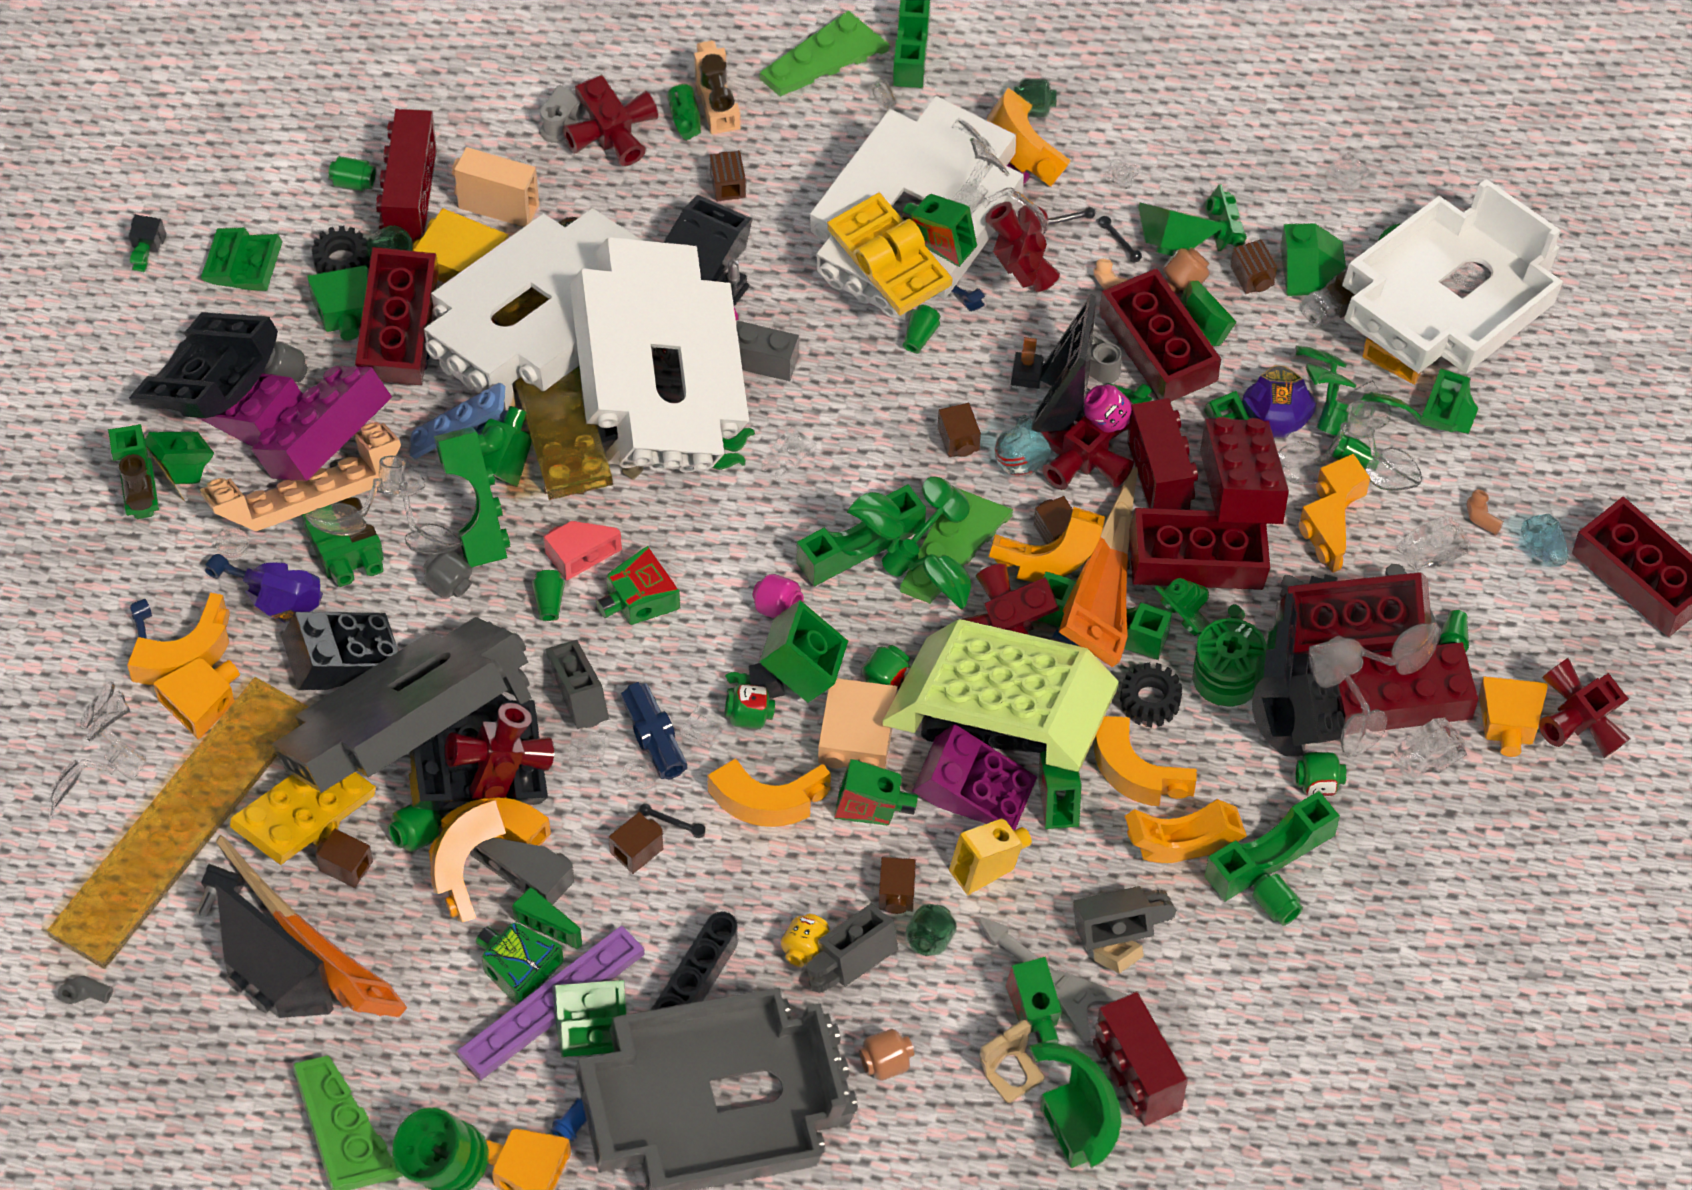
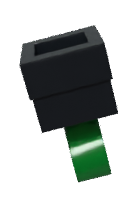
[128,214,167,272]
[725,655,785,698]

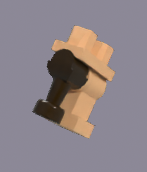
[694,41,741,135]

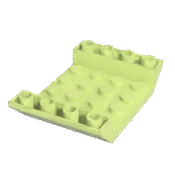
[883,619,1119,772]

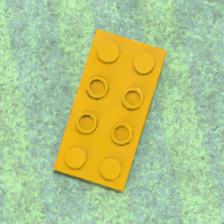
[827,192,952,316]
[230,772,376,865]

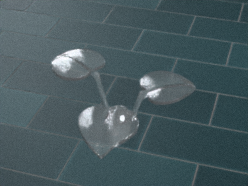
[951,118,1048,234]
[1278,380,1422,491]
[306,455,462,555]
[1309,622,1439,758]
[47,681,147,819]

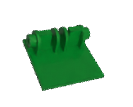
[1155,578,1210,636]

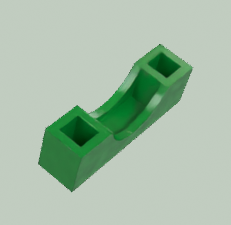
[434,427,511,568]
[797,484,926,587]
[1037,571,1172,660]
[1204,791,1340,902]

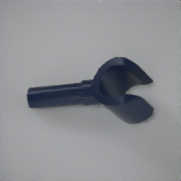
[952,285,985,312]
[205,554,246,579]
[130,599,153,639]

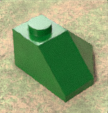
[1138,202,1223,256]
[1280,223,1346,296]

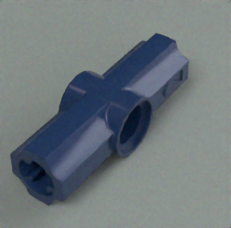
[621,682,688,780]

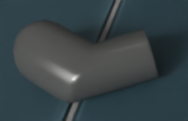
[58,976,113,1004]

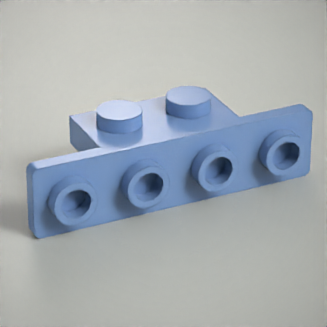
[410,383,507,459]

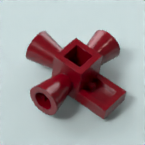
[563,74,658,166]
[985,201,1060,292]
[1037,416,1134,490]
[957,563,1060,635]
[1539,658,1631,759]
[445,703,554,800]

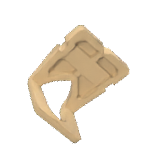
[980,1020,1045,1103]

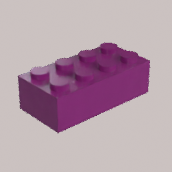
[251,365,392,481]

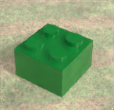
[759,600,848,703]

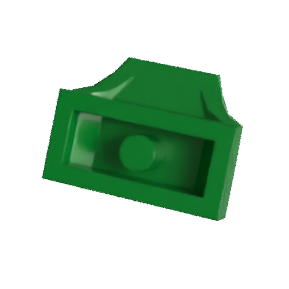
[1179,280,1237,346]
[1420,368,1479,434]
[145,432,214,484]

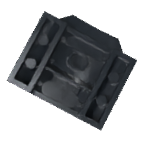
[129,312,278,419]
[1252,593,1313,756]
[408,694,548,811]

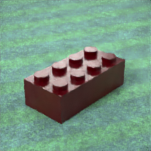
[376,109,437,246]
[355,247,439,386]
[1099,268,1221,402]
[1200,417,1289,524]
[1572,496,1692,638]
[1129,508,1270,590]
[1288,572,1433,657]
[1329,642,1478,735]

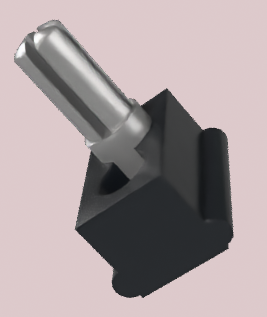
[720,259,750,307]
[196,864,245,917]

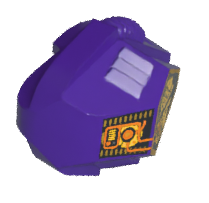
[1242,365,1317,439]
[243,562,323,623]

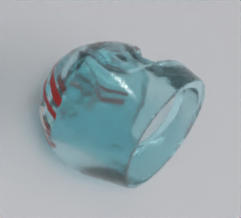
[994,414,1052,477]

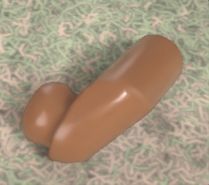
[1466,490,1504,536]

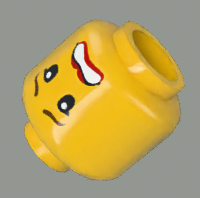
[781,914,830,967]

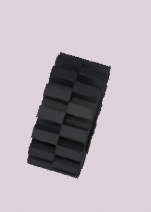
[312,226,370,274]
[1120,662,1182,727]

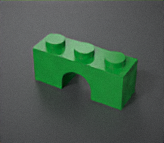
[893,0,931,88]

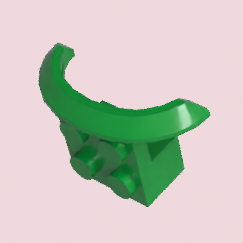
[1029,1042,1122,1169]

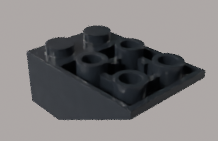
[663,195,753,282]
[281,612,398,690]

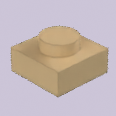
[1093,941,1144,974]

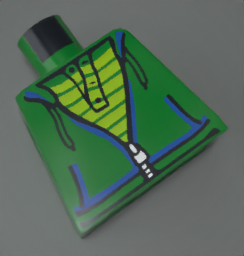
[476,923,564,1005]

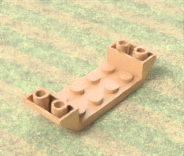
[200,422,401,531]

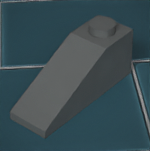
[545,640,610,729]
[469,837,574,905]

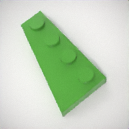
[759,10,889,96]
[900,488,1013,604]
[293,1055,403,1190]

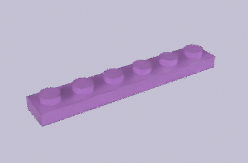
[457,925,645,1081]

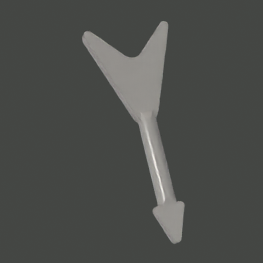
[979,918,1127,1045]

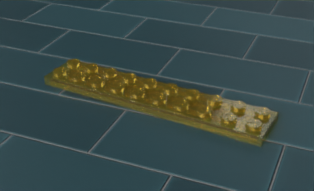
[495,287,613,500]
[47,677,309,970]

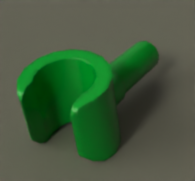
[1108,383,1152,404]

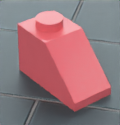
[544,521,622,581]

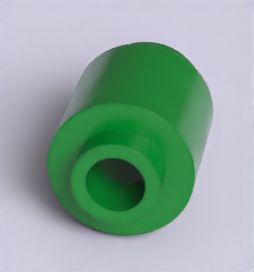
[328,156,377,191]
[1252,874,1303,926]

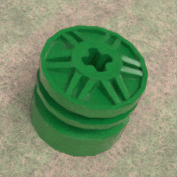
[1192,618,1267,707]
[392,1107,489,1190]

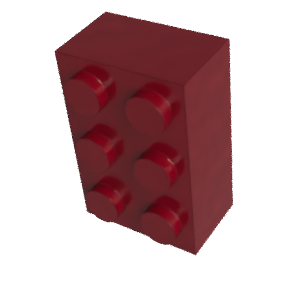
[1127,398,1198,510]
[1093,991,1188,1127]

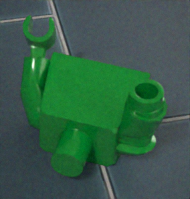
[481,406,532,487]

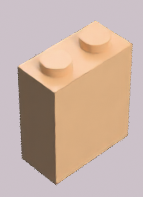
[452,147,539,227]
[818,678,897,769]

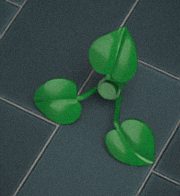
[1295,345,1421,436]
[847,476,971,610]

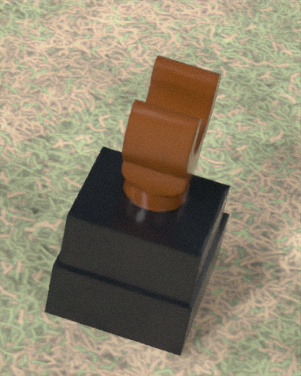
[1011,337,1044,389]

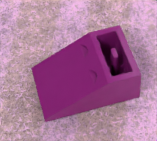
[198,373,303,447]
[912,724,1037,831]

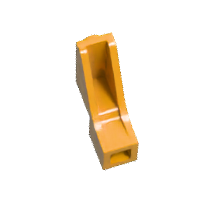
[1298,454,1370,573]

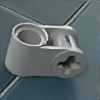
[540,85,586,143]
[1089,331,1122,384]

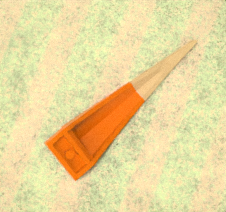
[1059,467,1138,667]
[215,835,408,1018]

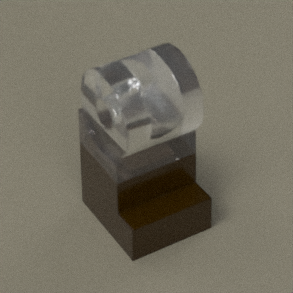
[1299,271,1355,329]

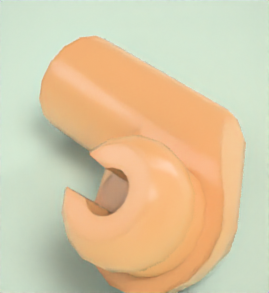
[1093,258,1129,290]

